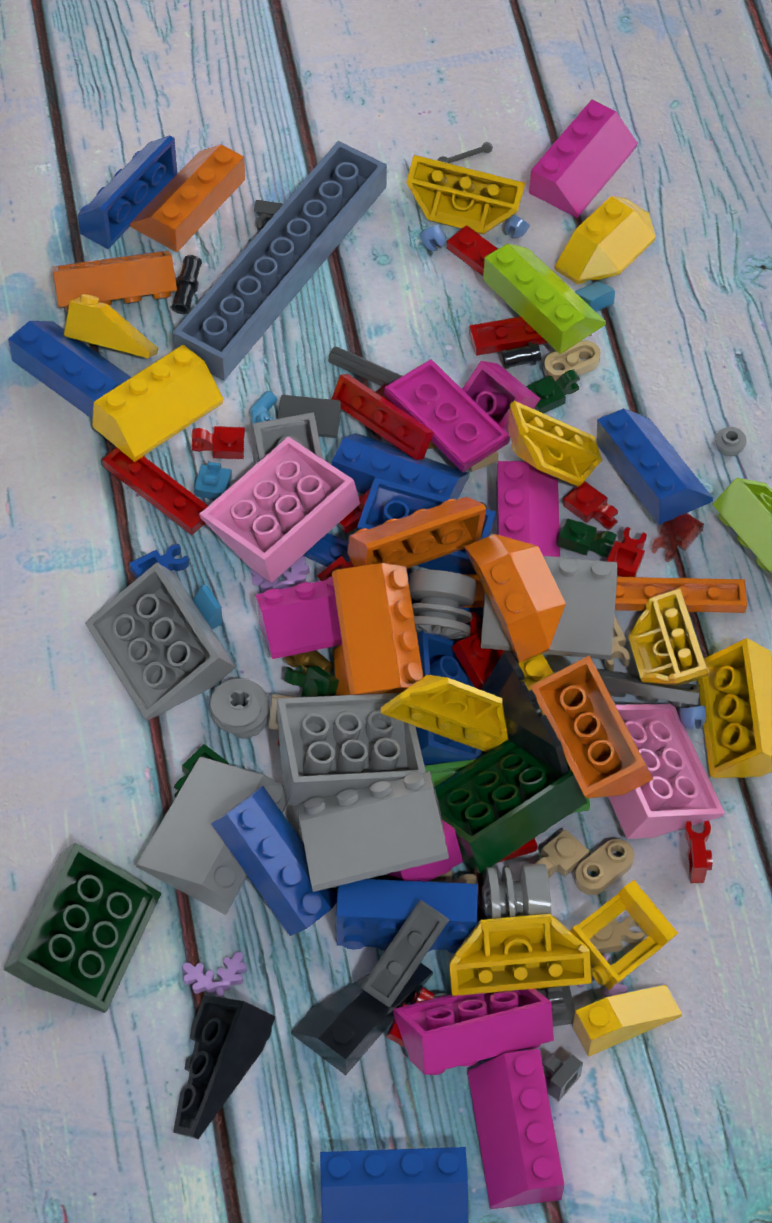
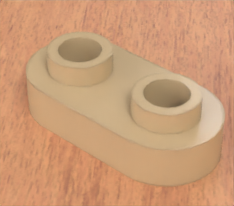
[544,340,601,381]
[575,839,634,895]

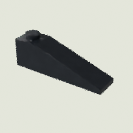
[481,651,569,773]
[291,963,433,1076]
[173,995,276,1140]

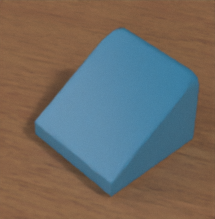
[575,281,615,312]
[193,585,223,629]

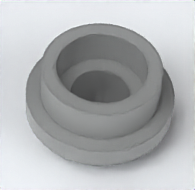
[715,427,746,456]

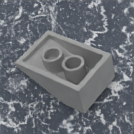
[253,412,323,461]

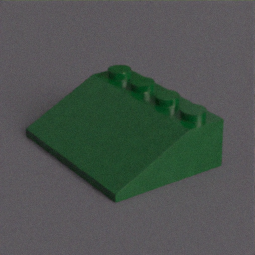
[434,740,587,874]
[3,843,162,1013]

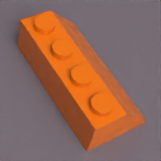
[130,144,245,252]
[52,250,177,311]
[347,496,486,569]
[332,563,423,695]
[530,655,654,798]

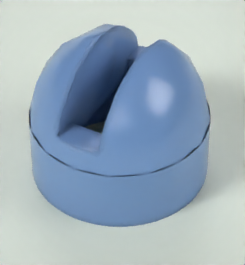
[505,214,530,238]
[420,225,446,251]
[679,706,706,730]

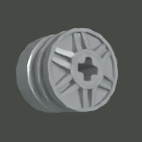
[408,570,476,640]
[482,864,552,920]

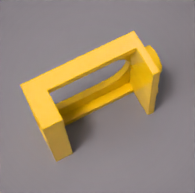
[570,879,678,990]

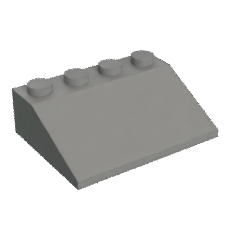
[481,556,617,660]
[85,562,236,720]
[277,693,426,805]
[136,757,287,915]
[298,771,449,892]

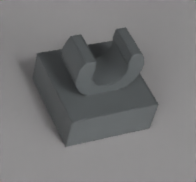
[254,199,283,230]
[538,986,575,1027]
[542,1054,583,1102]

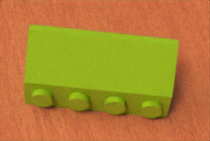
[483,243,606,354]
[712,477,772,574]

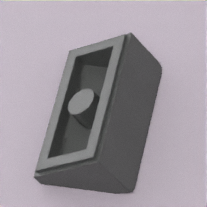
[278,395,341,438]

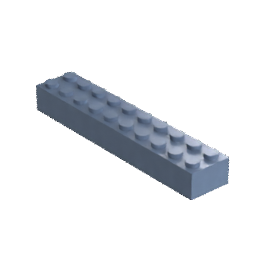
[173,141,387,381]

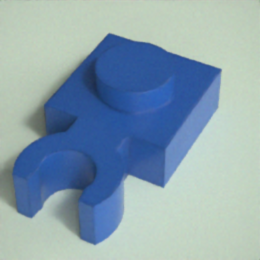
[129,544,189,579]

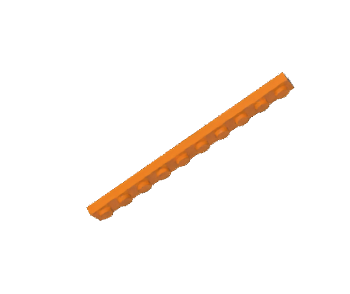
[460,574,747,613]

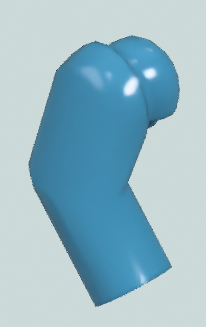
[249,391,277,424]

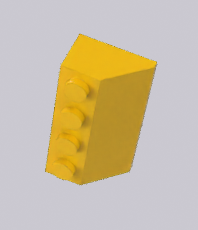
[92,344,224,462]
[698,638,772,778]

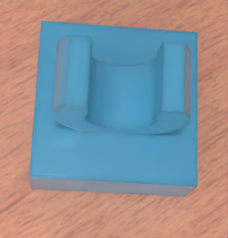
[194,461,232,500]

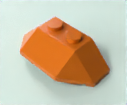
[465,534,566,663]

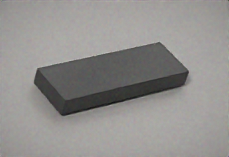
[361,899,450,1008]

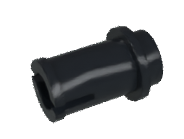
[502,341,541,369]

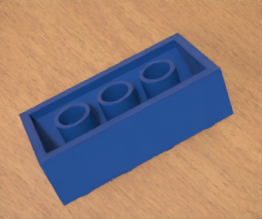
[78,135,177,249]
[8,321,131,419]
[597,408,713,525]
[332,433,470,500]
[357,477,496,574]
[416,630,481,766]
[211,786,338,936]
[320,1147,469,1223]

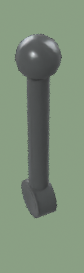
[437,142,493,163]

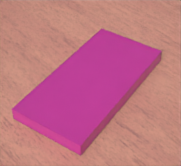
[384,359,510,472]

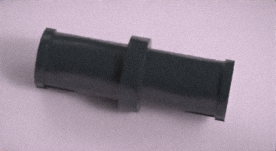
[171,255,202,314]

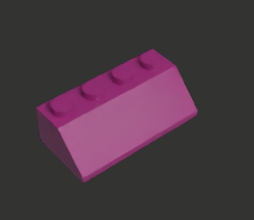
[529,99,638,218]
[496,461,560,557]
[255,577,342,659]
[393,989,554,1075]
[467,1049,565,1209]

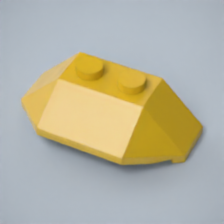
[406,155,526,235]
[554,196,656,285]
[508,401,603,486]
[628,588,709,686]
[381,675,508,753]
[449,914,592,996]

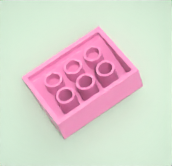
[199,436,360,583]
[608,704,725,839]

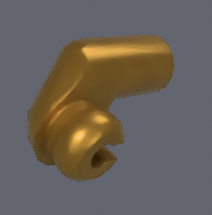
[284,650,333,673]

